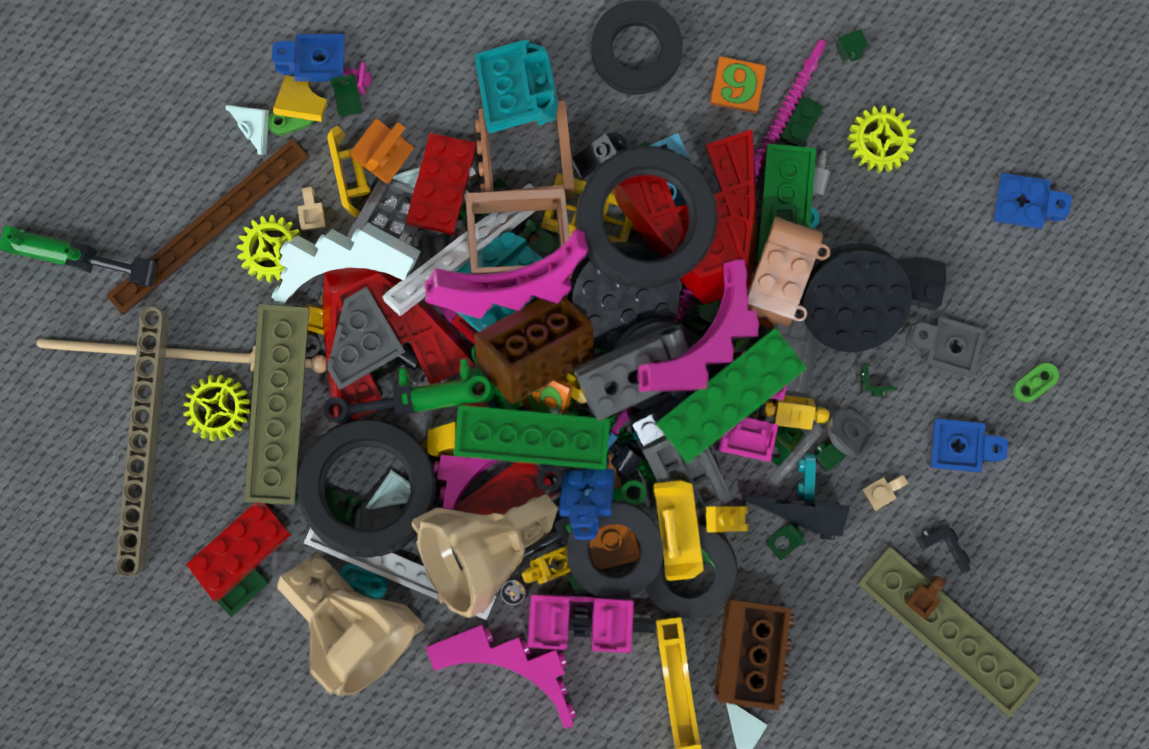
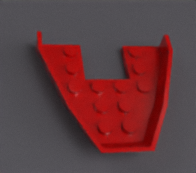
[613,129,757,305]
[322,267,475,425]

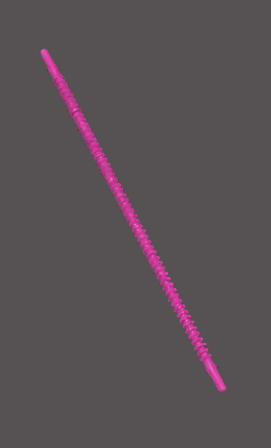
[609,39,827,435]

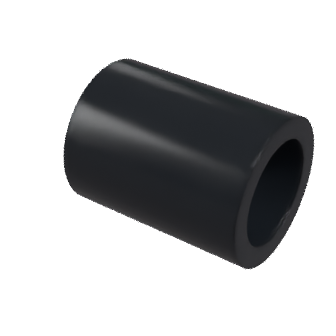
[396,345,420,371]

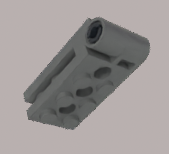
[573,325,689,421]

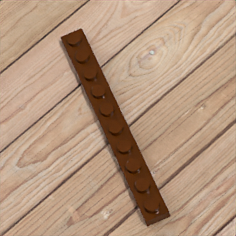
[106,139,309,315]

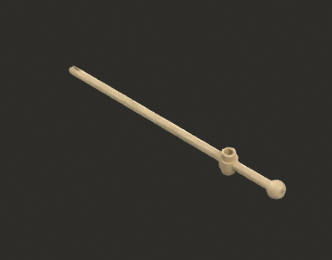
[37,339,327,374]

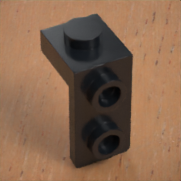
[571,132,627,179]
[916,526,971,572]

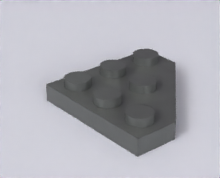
[327,287,405,390]

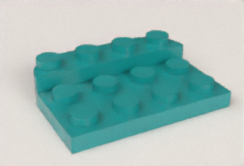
[474,40,559,134]
[455,232,543,332]

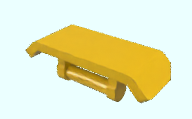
[327,126,371,219]
[654,481,704,581]

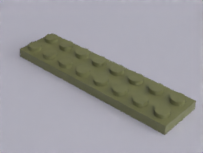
[244,304,310,505]
[856,546,1042,717]

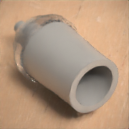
[812,151,833,197]

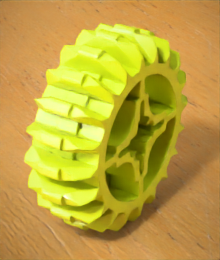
[183,375,251,441]

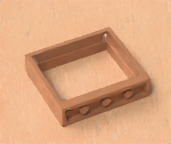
[475,101,575,200]
[466,188,572,279]

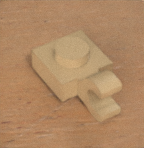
[297,187,327,231]
[862,475,908,511]

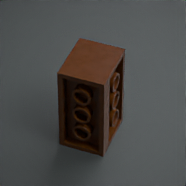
[475,296,593,404]
[713,598,795,711]

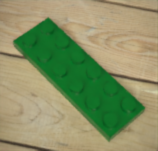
[756,144,816,269]
[655,328,807,464]
[454,405,610,470]

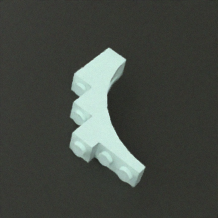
[272,223,421,306]

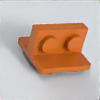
[349,119,414,184]

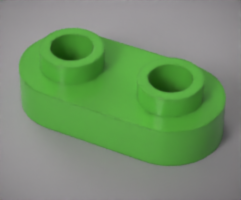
[268,112,314,136]
[1013,363,1059,403]

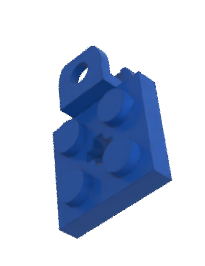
[272,34,345,82]
[993,173,1072,229]
[930,419,1008,473]
[559,469,615,539]

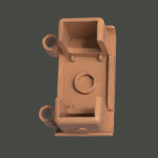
[747,217,830,327]

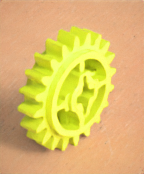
[847,106,916,173]
[236,215,301,283]

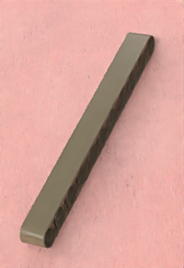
[116,307,169,577]

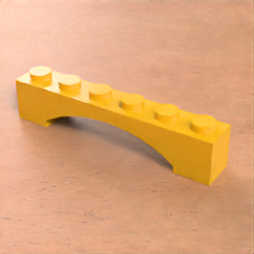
[656,616,702,749]

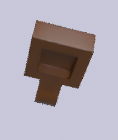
[905,575,947,620]

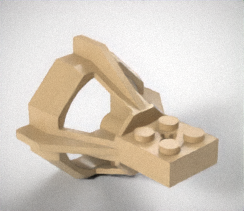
[412,494,558,618]
[277,553,424,696]

